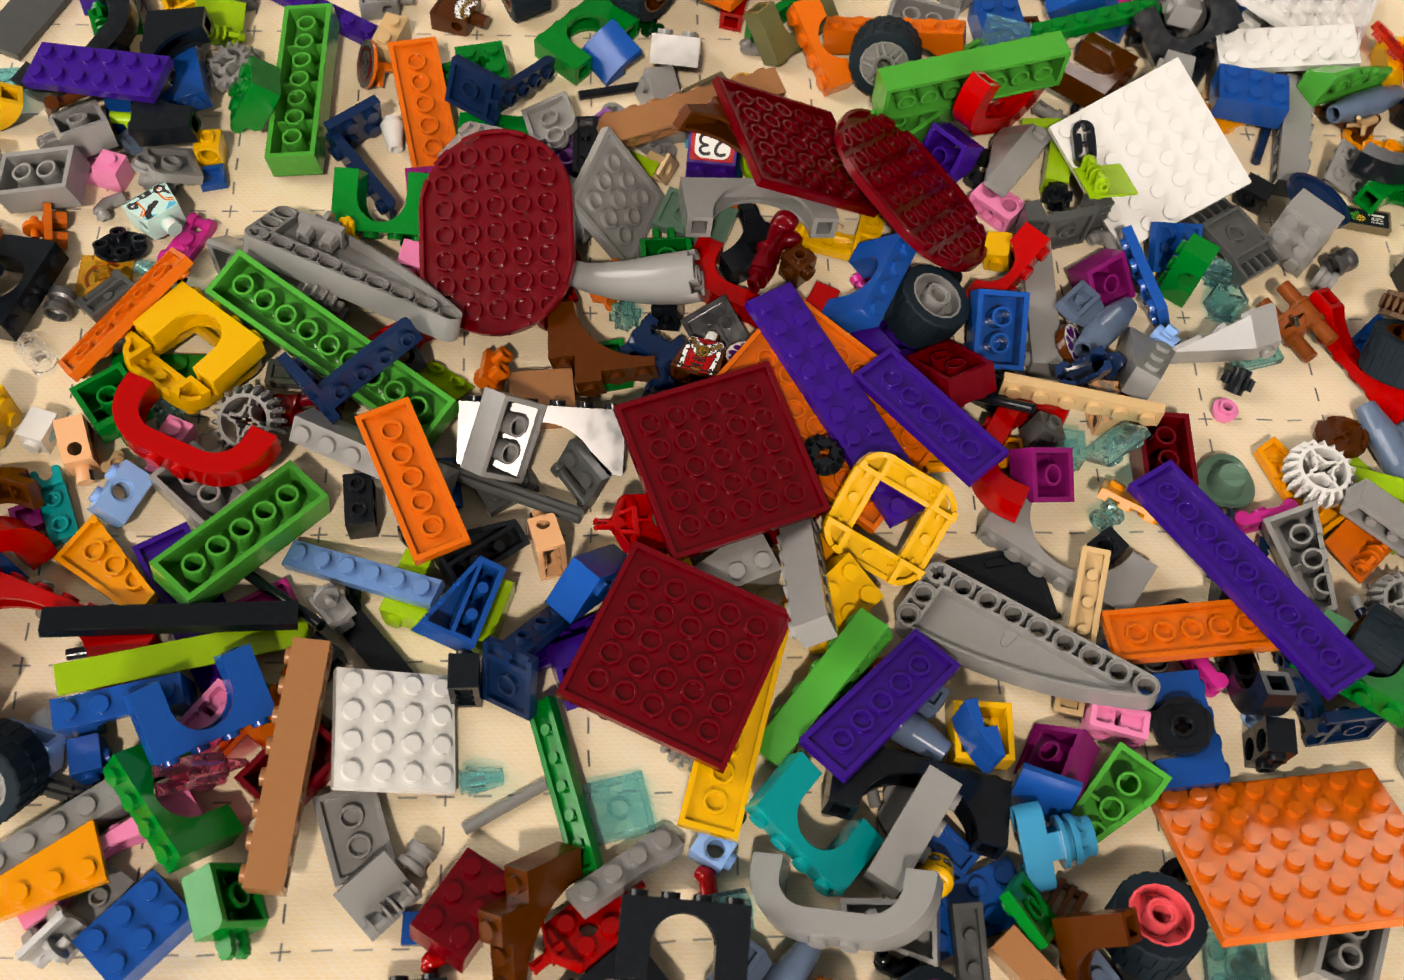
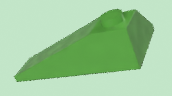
[1296,65,1393,107]
[1070,741,1172,843]

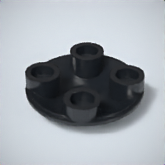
[92,226,148,263]

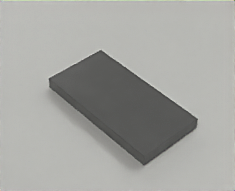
[0,0,72,61]

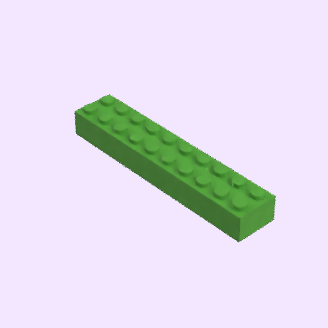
[205,249,459,448]

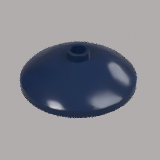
[1286,172,1351,229]

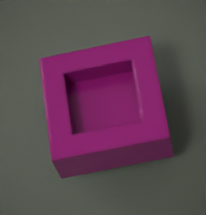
[8,505,46,531]

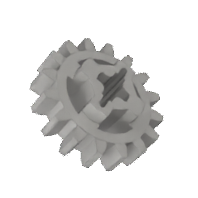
[205,41,253,93]
[296,282,350,322]

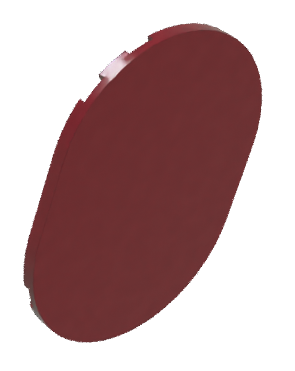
[834,108,987,272]
[418,129,576,336]

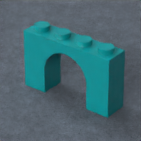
[744,751,884,897]

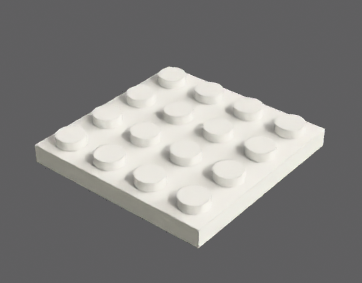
[331,667,456,795]

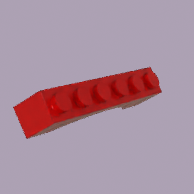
[1299,287,1404,425]

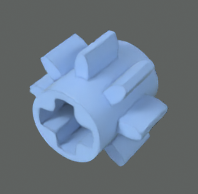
[1149,324,1181,347]

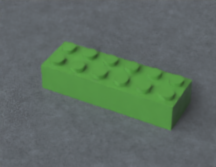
[149,460,330,603]

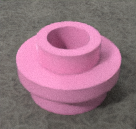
[1212,398,1239,423]

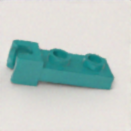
[30,465,80,547]

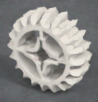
[1280,439,1358,510]

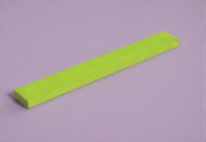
[52,617,310,697]

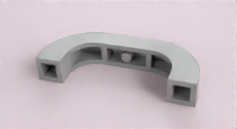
[750,851,943,953]

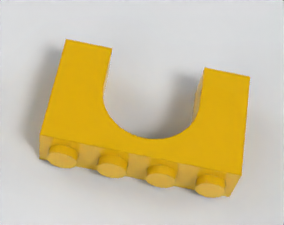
[133,281,266,397]

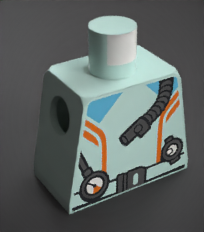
[121,182,186,240]

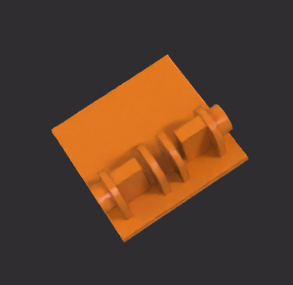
[1324,518,1391,584]

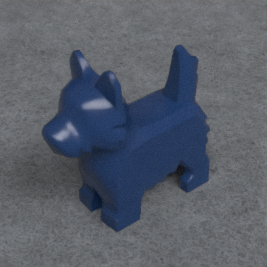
[616,313,686,397]
[1054,345,1126,387]

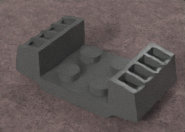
[1013,192,1115,249]
[1182,198,1283,288]

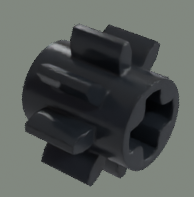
[1042,182,1073,212]
[1220,365,1256,396]

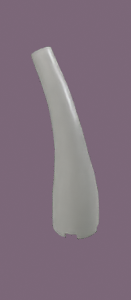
[570,249,705,305]

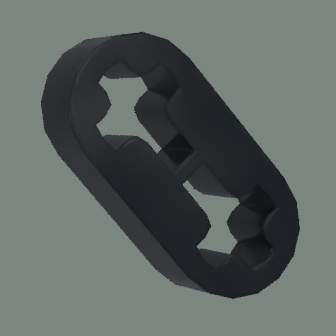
[1070,120,1097,167]

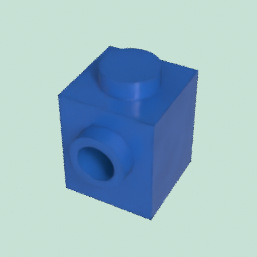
[66,732,113,785]

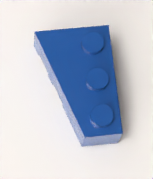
[545,543,627,624]
[411,555,507,651]

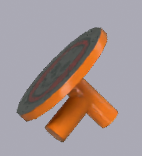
[357,39,393,89]

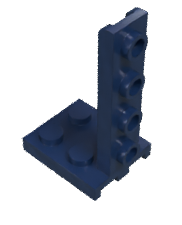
[445,54,555,126]
[324,94,397,220]
[276,317,423,424]
[481,605,589,721]
[1274,651,1388,747]

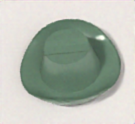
[1197,454,1255,509]

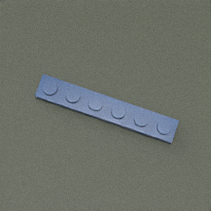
[281,540,446,609]

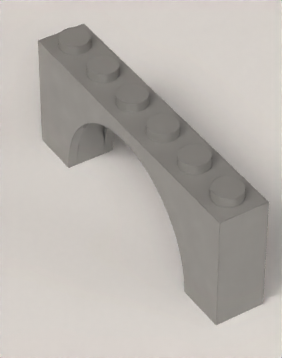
[678,177,839,238]
[976,498,1158,611]

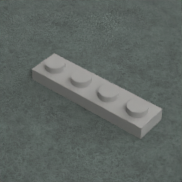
[566,824,684,919]

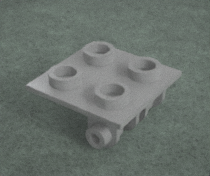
[1321,138,1370,200]
[333,850,422,942]

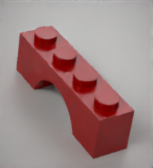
[965,221,1051,302]

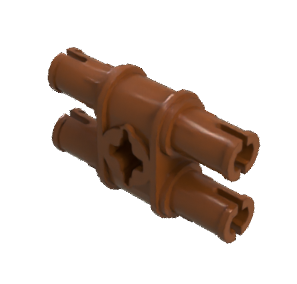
[1256,280,1339,363]

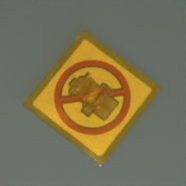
[75,255,136,298]

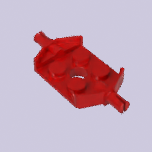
[593,494,667,553]
[528,881,646,975]

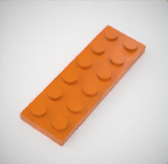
[387,36,456,168]
[57,247,194,382]
[354,396,471,566]
[1100,599,1280,665]

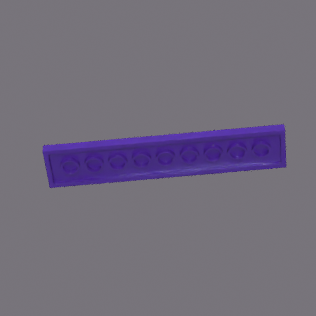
[744,282,925,529]
[1127,459,1376,701]

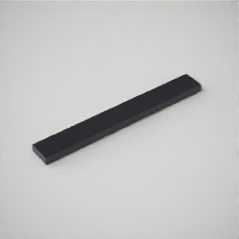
[38,600,299,638]

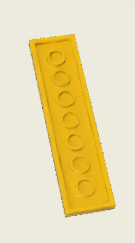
[677,628,789,843]

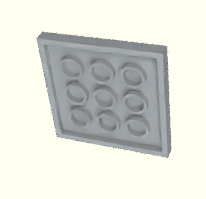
[572,126,665,260]

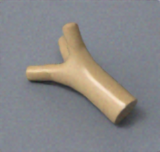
[1346,115,1379,136]

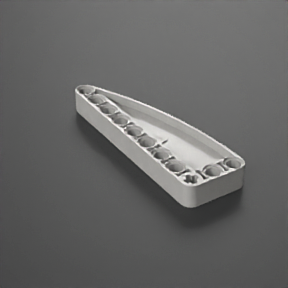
[243,206,463,342]
[895,562,1161,710]

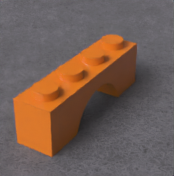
[786,0,854,97]

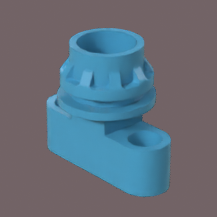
[1010,800,1098,892]

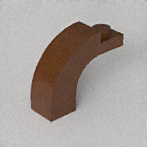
[0,467,45,510]

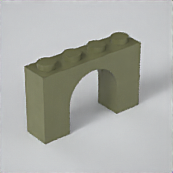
[743,0,839,67]

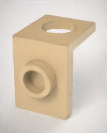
[646,150,678,186]

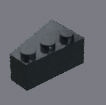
[433,519,530,586]

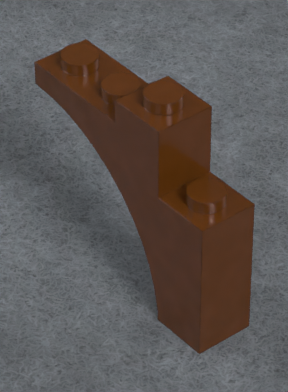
[673,96,743,155]
[548,300,659,397]
[478,841,582,980]

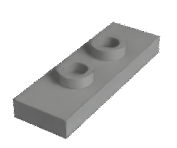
[64,863,136,965]

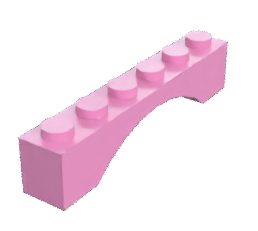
[17,783,205,931]

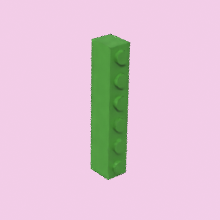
[759,608,894,769]

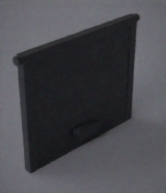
[945,551,1061,622]

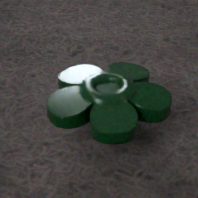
[639,19,664,38]

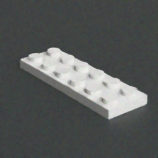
[1213,24,1361,72]

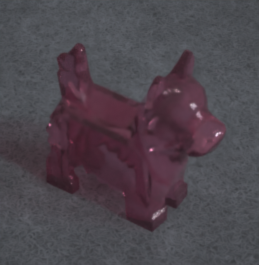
[151,752,249,797]

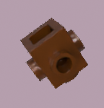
[778,243,817,289]

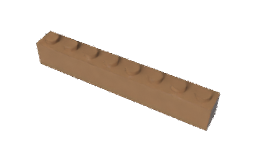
[596,67,786,149]
[238,637,334,897]

